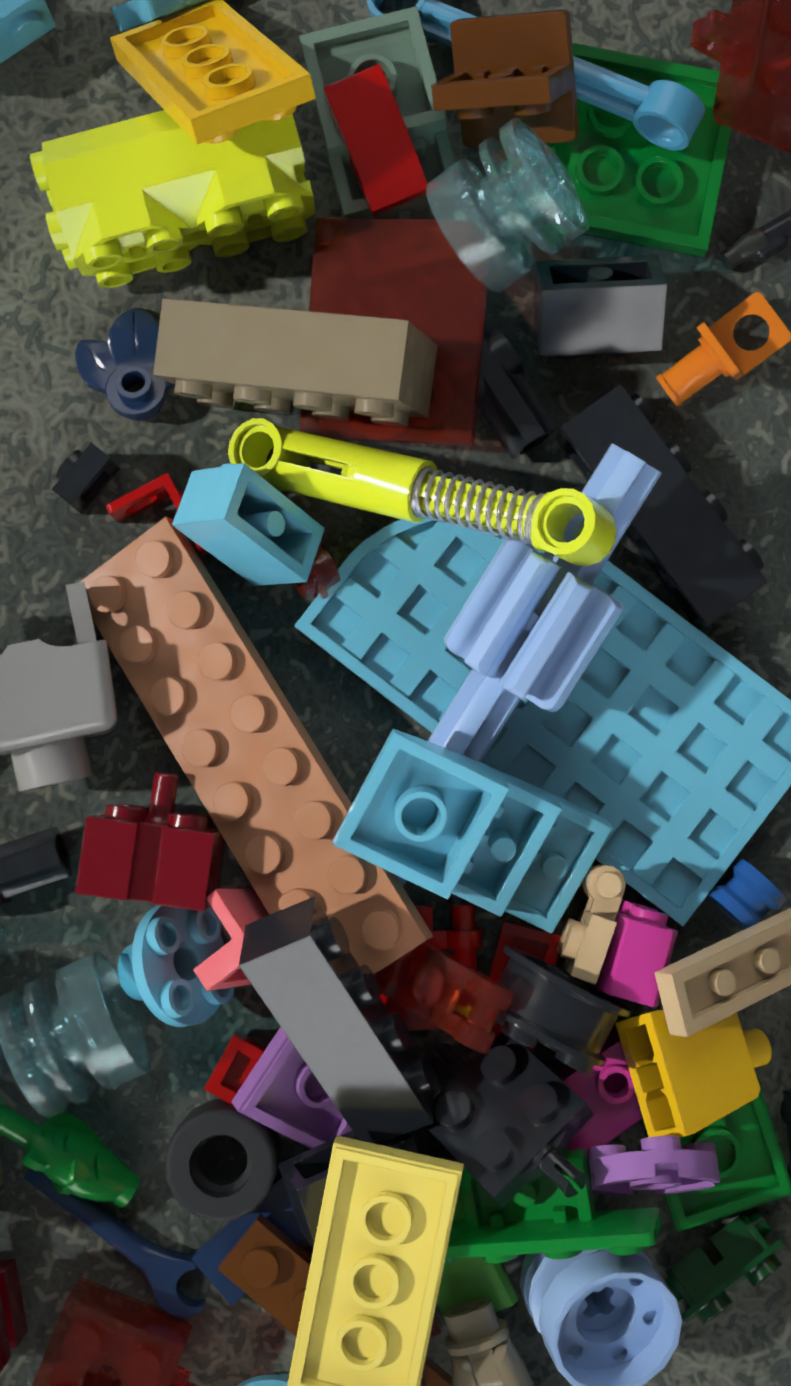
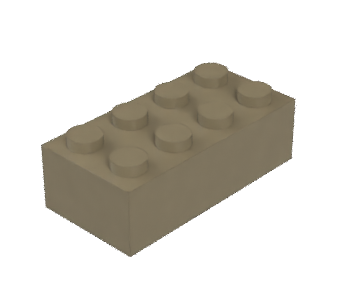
[153,298,438,427]

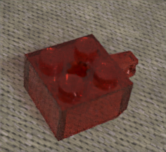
[689,0,791,154]
[32,1277,198,1386]

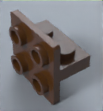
[431,9,579,147]

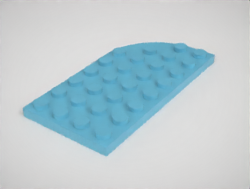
[294,514,791,926]

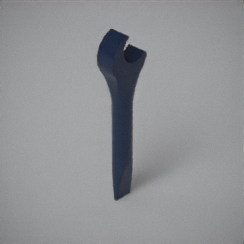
[23,1169,206,1318]

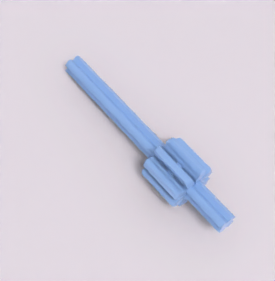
[396,443,662,886]

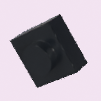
[52,442,120,514]

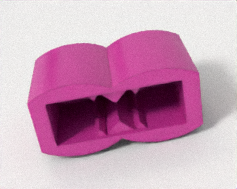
[596,900,678,1007]

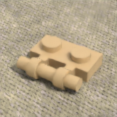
[556,864,626,985]

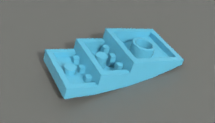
[332,729,613,934]

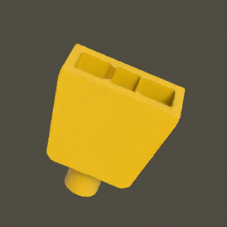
[615,1010,772,1137]

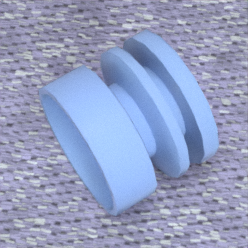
[519,1249,682,1386]

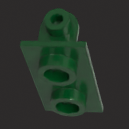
[664,1209,785,1325]

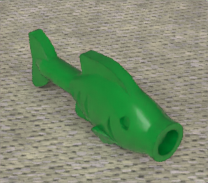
[0,1096,140,1208]

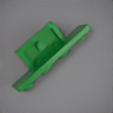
[444,1149,661,1266]

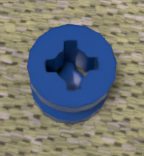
[708,859,787,930]

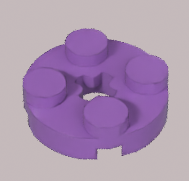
[588,1136,720,1195]

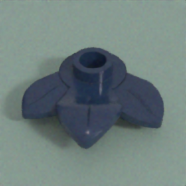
[75,307,175,421]

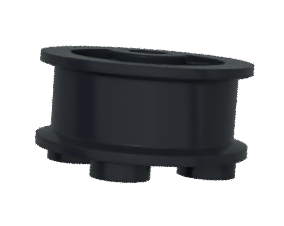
[478,945,632,1075]

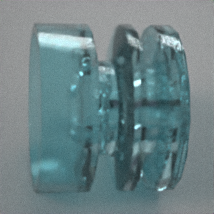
[426,118,589,293]
[0,951,151,1118]

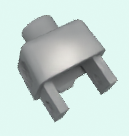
[0,582,118,792]

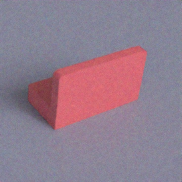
[193,889,269,991]

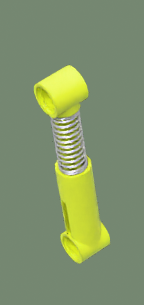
[228,418,616,566]

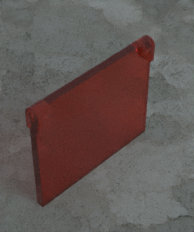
[299,217,492,446]

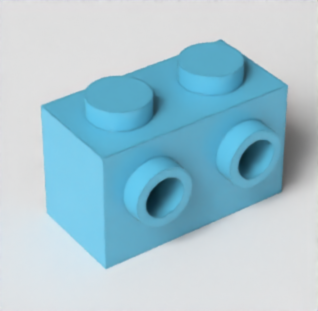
[172,463,325,586]

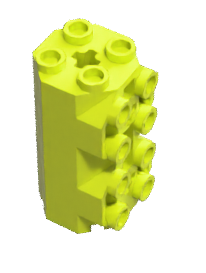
[30,110,316,288]

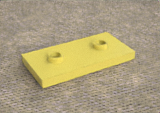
[287,1135,464,1386]

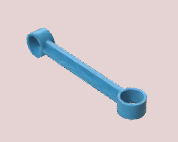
[367,0,705,151]

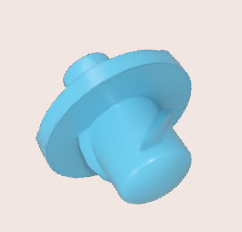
[117,905,234,1027]

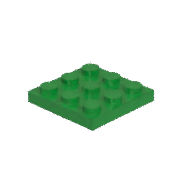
[528,42,742,257]

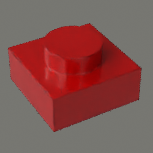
[204,1031,267,1105]

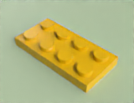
[110,0,316,145]

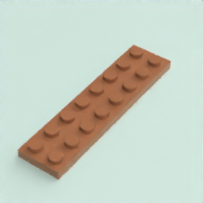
[80,517,433,975]

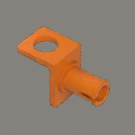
[656,292,791,408]

